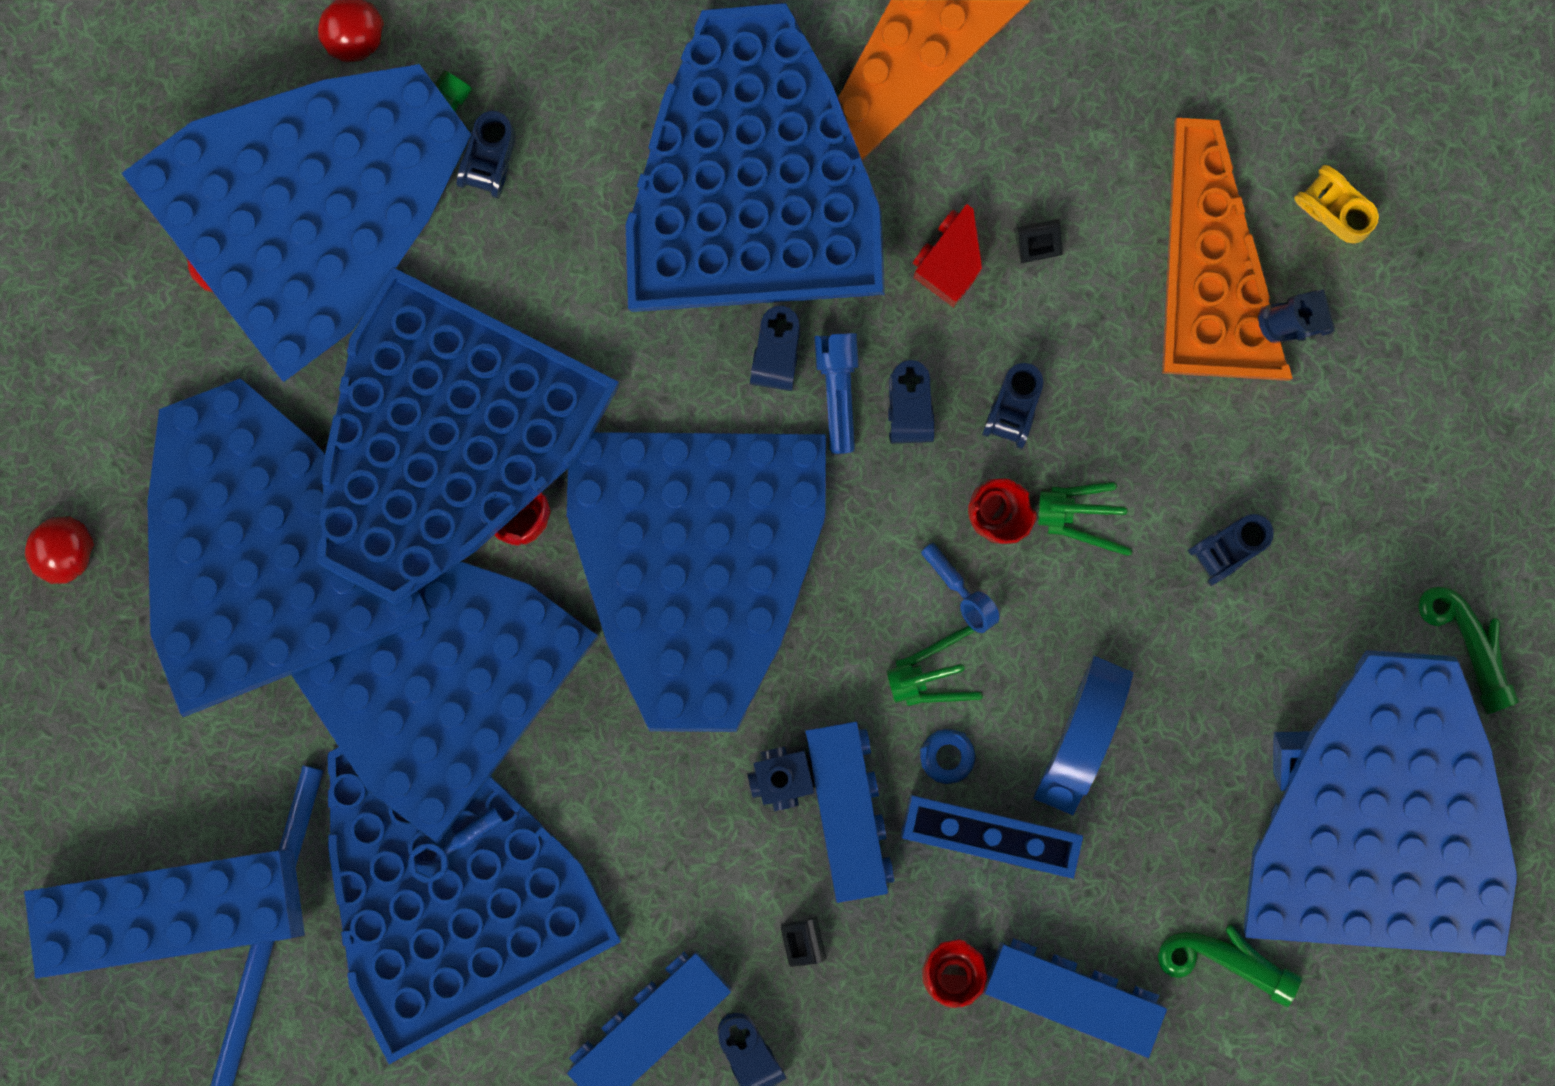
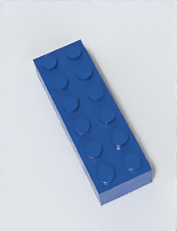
[24,849,305,979]

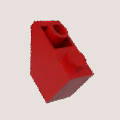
[912,204,982,308]

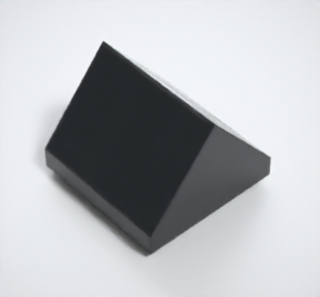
[1014,219,1063,263]
[780,916,827,967]

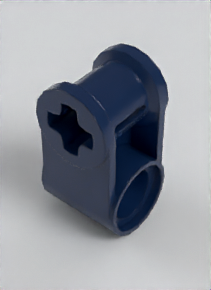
[457,111,516,198]
[1258,289,1335,343]
[750,306,800,391]
[888,360,934,444]
[982,363,1044,449]
[1187,514,1274,586]
[717,1012,787,1086]

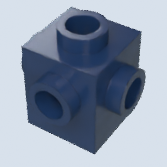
[747,746,814,811]

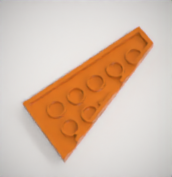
[838,0,1032,161]
[1162,118,1293,381]

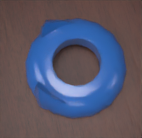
[920,729,976,784]

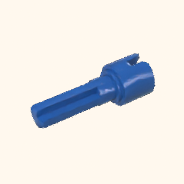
[814,333,859,454]

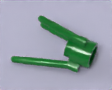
[1038,482,1133,556]
[886,626,983,706]

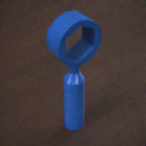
[921,542,1000,633]
[409,807,504,883]

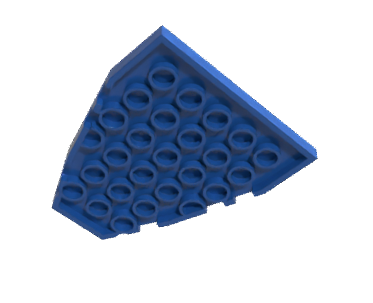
[625,3,885,312]
[121,64,471,382]
[317,267,619,605]
[147,378,430,718]
[567,432,826,732]
[292,562,598,844]
[1244,650,1517,956]
[328,747,622,1064]

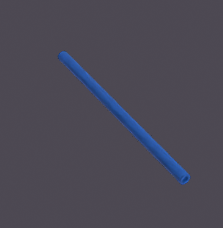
[210,765,324,1086]

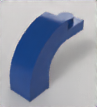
[1033,656,1134,815]

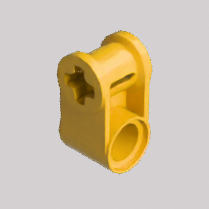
[1295,165,1379,244]

